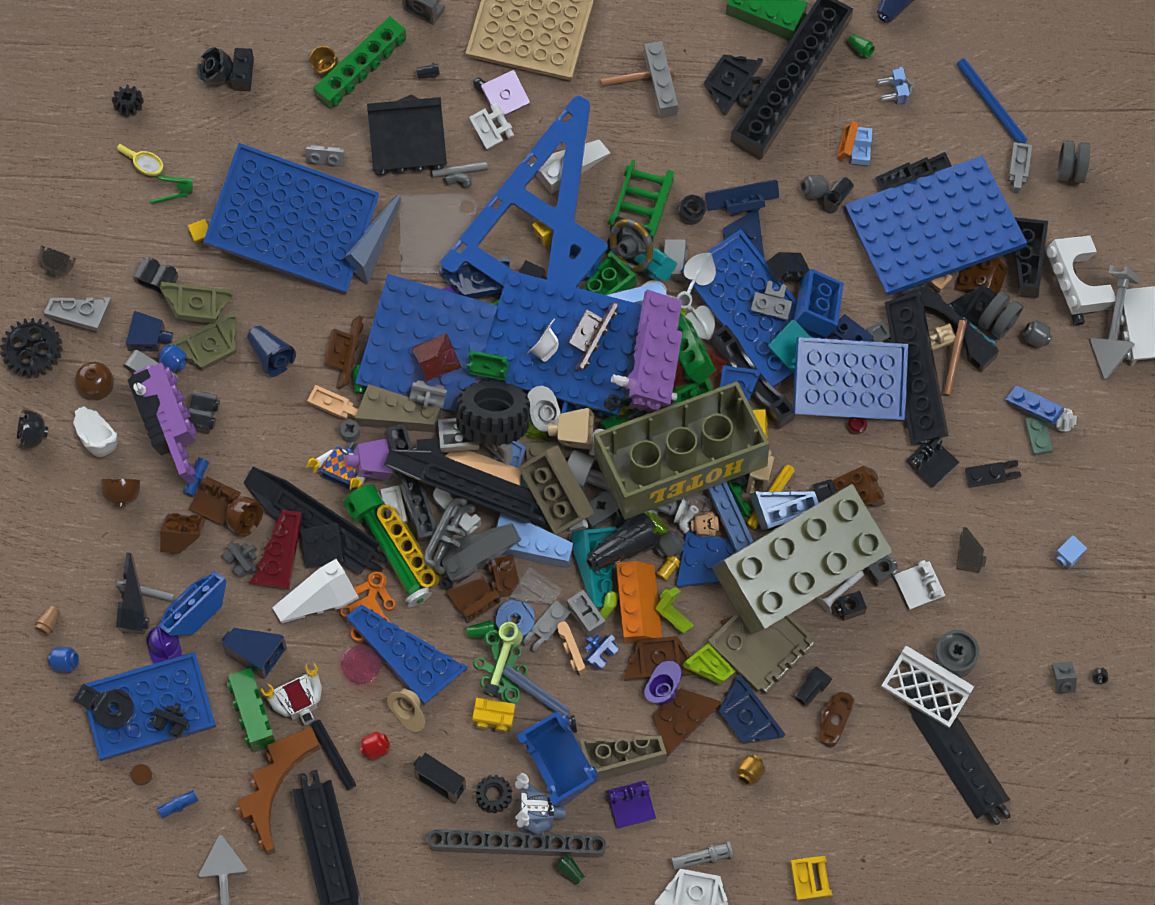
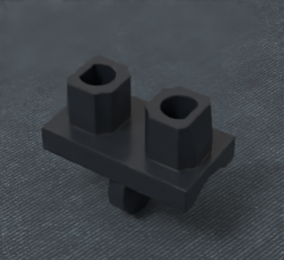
[153,703,191,738]

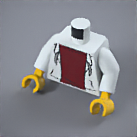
[260,662,322,725]

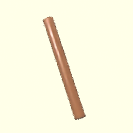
[601,67,674,86]
[943,320,967,395]

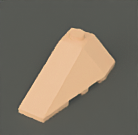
[445,450,522,485]

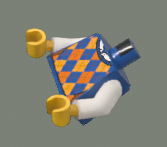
[306,442,366,491]

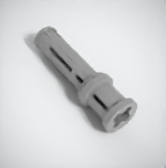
[671,841,734,870]

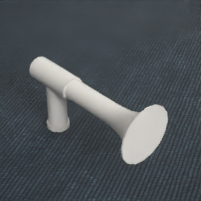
[817,571,864,614]

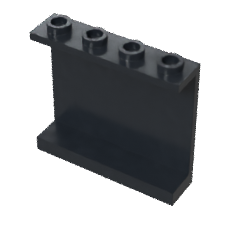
[367,97,447,174]

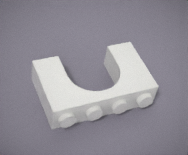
[1045,236,1116,314]

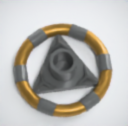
[610,219,654,272]

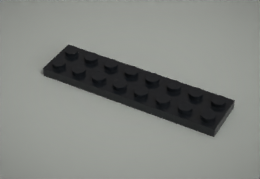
[884,291,949,446]

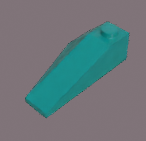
[571,527,616,607]

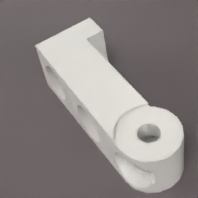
[433,488,481,536]

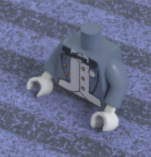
[515,773,565,835]

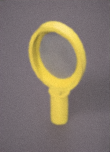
[116,144,163,176]

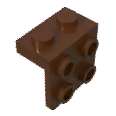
[832,466,885,507]

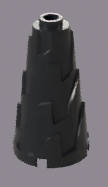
[586,513,660,570]

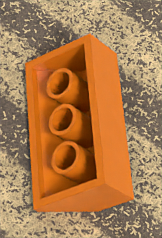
[616,561,662,644]

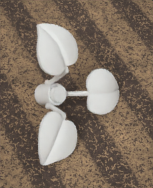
[641,253,716,340]

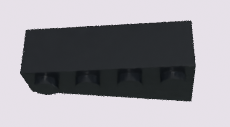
[1014,217,1048,298]

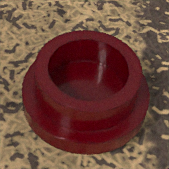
[848,417,867,434]

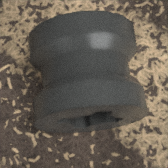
[340,419,360,443]

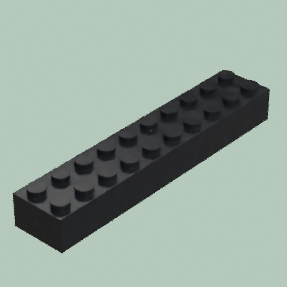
[730,0,853,159]

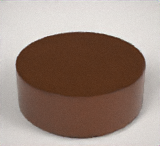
[131,764,152,785]

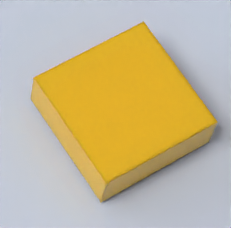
[188,219,208,244]

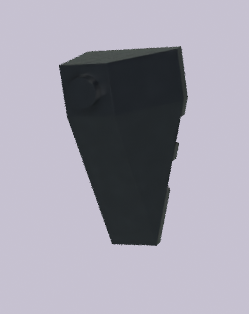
[116,552,150,634]

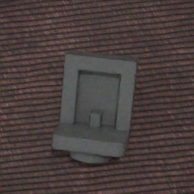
[1052,662,1077,694]

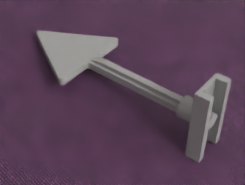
[1091,266,1140,379]
[199,835,248,905]

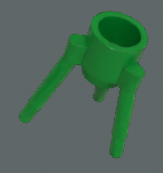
[150,174,193,204]

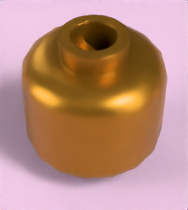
[736,755,765,785]

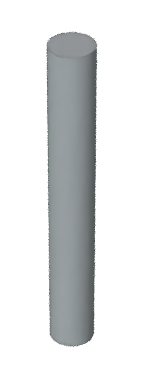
[432,162,488,177]
[116,580,175,602]

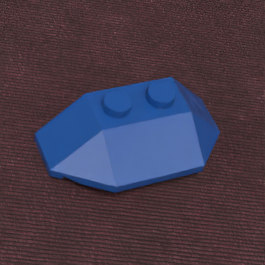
[158,571,227,636]

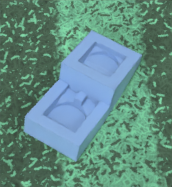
[851,127,872,165]

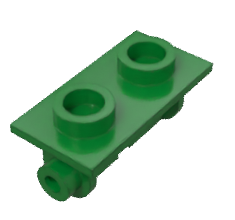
[728,482,753,520]

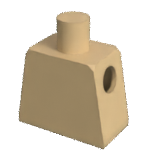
[548,408,594,449]
[746,450,774,494]

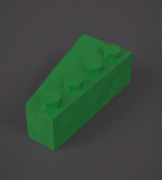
[726,0,808,41]
[227,668,275,753]

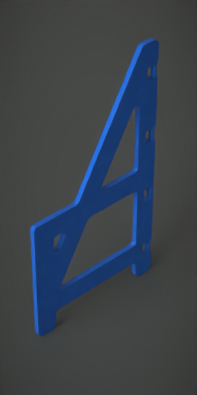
[441,95,608,288]

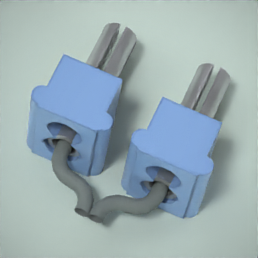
[877,67,915,104]

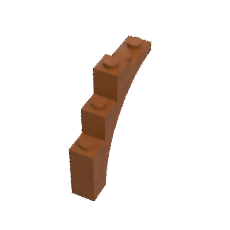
[236,727,320,855]

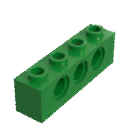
[677,313,716,384]

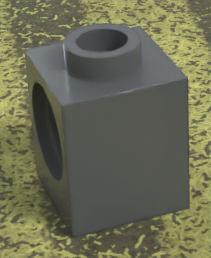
[866,554,898,587]

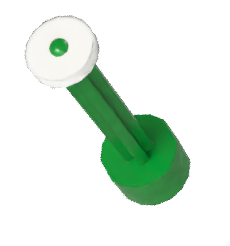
[343,484,432,608]

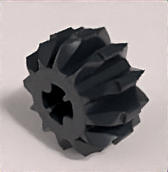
[112,84,144,117]

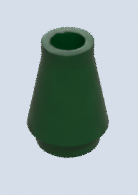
[556,855,585,885]

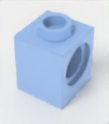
[1054,536,1087,570]

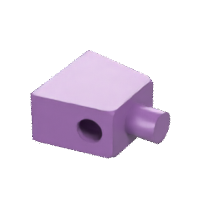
[345,439,392,480]

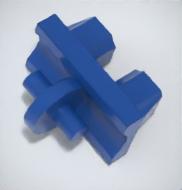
[583,634,619,670]

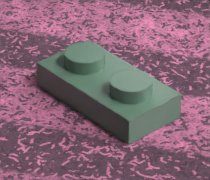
[1025,417,1053,456]

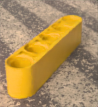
[377,505,439,588]

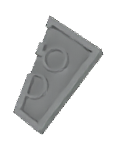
[44,298,111,332]

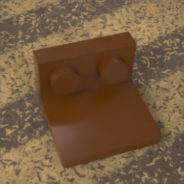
[956,258,1008,294]
[447,571,500,623]

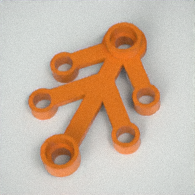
[340,571,396,643]

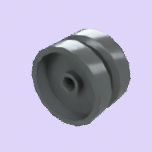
[1057,140,1090,183]
[978,291,1024,339]
[933,630,979,678]

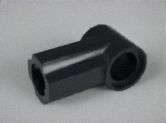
[822,177,854,213]
[794,666,832,707]

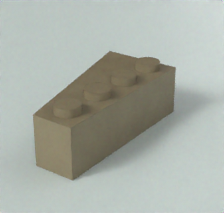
[355,384,441,433]
[579,736,667,781]

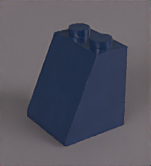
[222,628,287,679]

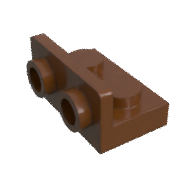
[487,555,521,598]

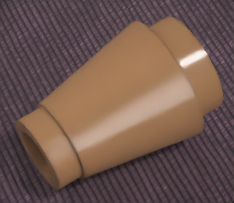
[34,606,60,636]

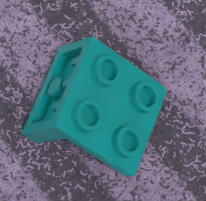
[768,320,811,373]

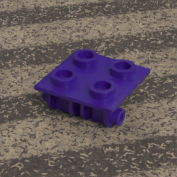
[607,780,656,829]

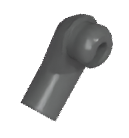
[445,172,472,188]

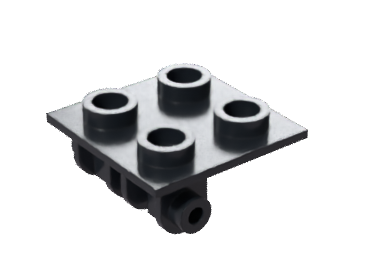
[905,438,960,487]

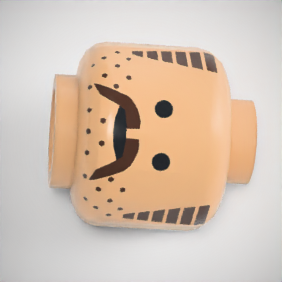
[691,512,719,538]

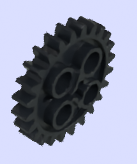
[0,318,63,378]

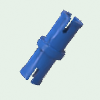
[183,458,209,497]
[157,790,199,819]

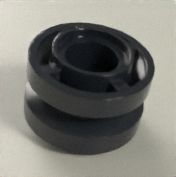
[678,195,706,225]

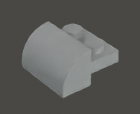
[438,418,479,453]

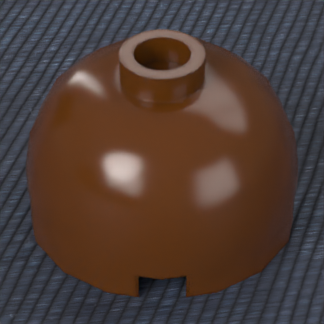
[75,361,114,401]
[101,479,140,507]
[225,497,263,537]

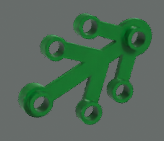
[473,630,528,704]

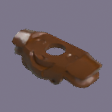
[819,692,854,747]

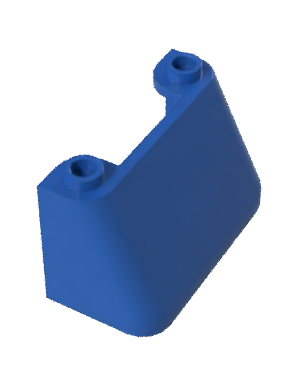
[516,711,599,807]

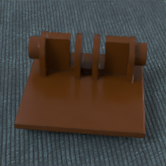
[189,476,241,526]

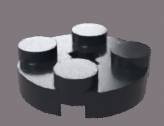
[94,689,135,730]

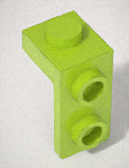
[655,586,694,633]

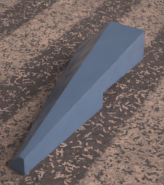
[344,194,401,284]

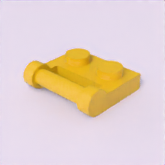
[790,856,833,901]

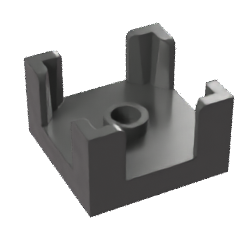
[402,0,445,25]

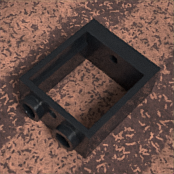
[413,753,466,804]

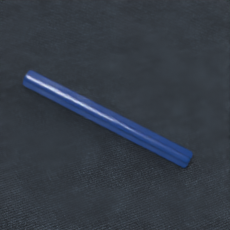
[957,58,1027,144]

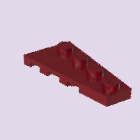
[250,510,303,590]

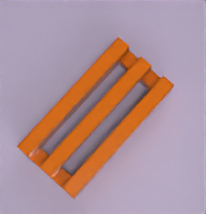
[837,121,859,161]

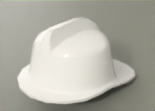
[526,318,559,361]
[528,386,560,431]

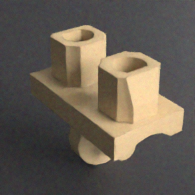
[929,324,956,351]

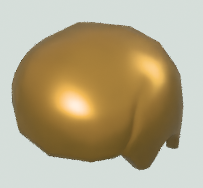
[309,46,338,76]

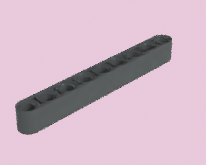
[427,829,606,858]

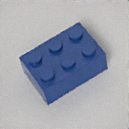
[794,269,844,338]

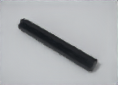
[311,719,356,790]

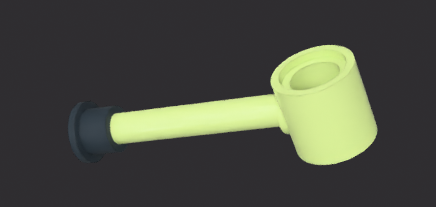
[483,622,523,698]

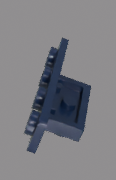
[705,179,779,215]

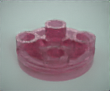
[341,644,381,685]

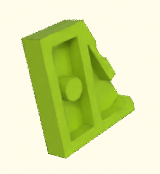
[682,643,735,685]

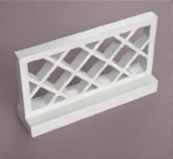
[881,646,974,728]

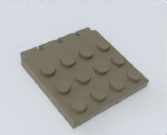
[707,612,815,694]

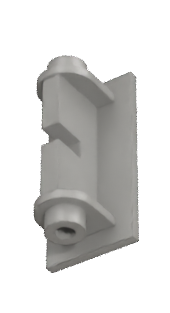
[306,145,344,166]

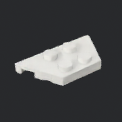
[655,869,728,905]

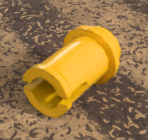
[657,556,680,581]

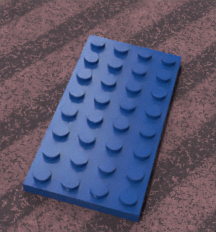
[681,229,826,388]

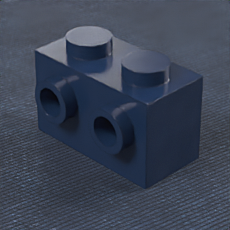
[829,314,874,342]

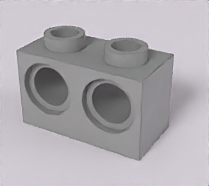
[567,590,605,637]

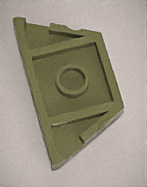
[160,282,233,323]
[169,312,236,370]

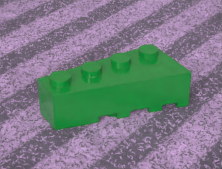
[583,251,637,295]

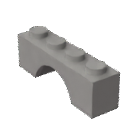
[644,41,678,118]

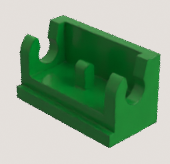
[467,350,511,381]

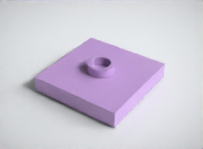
[481,70,530,116]

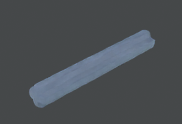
[502,665,570,715]

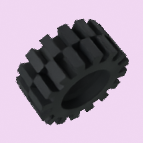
[476,775,512,814]

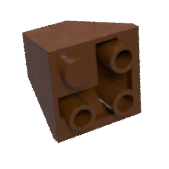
[160,513,206,554]

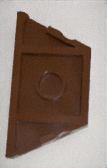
[624,636,698,681]
[652,688,721,757]

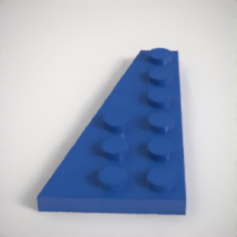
[346,605,468,705]

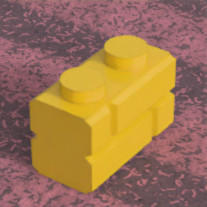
[472,698,516,733]

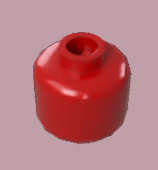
[360,731,391,761]

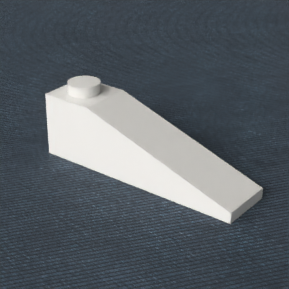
[530,140,610,194]
[273,559,359,623]

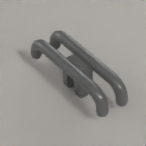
[424,497,475,574]

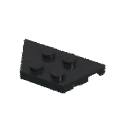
[704,54,763,116]

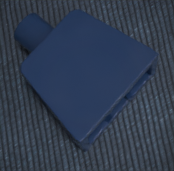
[126,311,173,352]

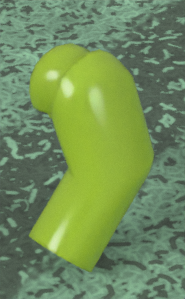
[599,591,619,620]

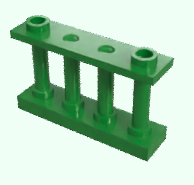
[608,160,674,242]

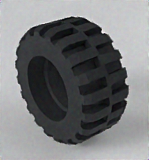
[456,380,530,446]

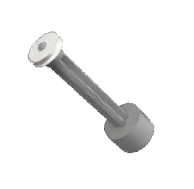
[568,450,690,526]

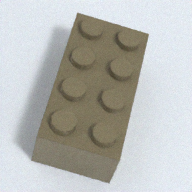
[518,445,595,535]

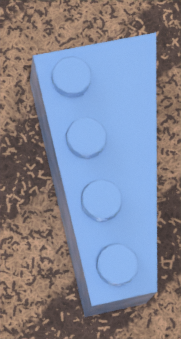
[497,513,573,568]

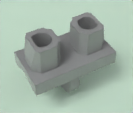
[409,380,447,409]

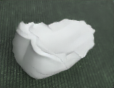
[73,406,118,457]

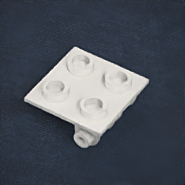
[894,560,945,610]

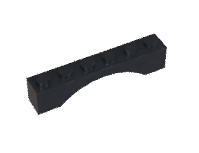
[899,283,999,372]
[710,325,795,429]

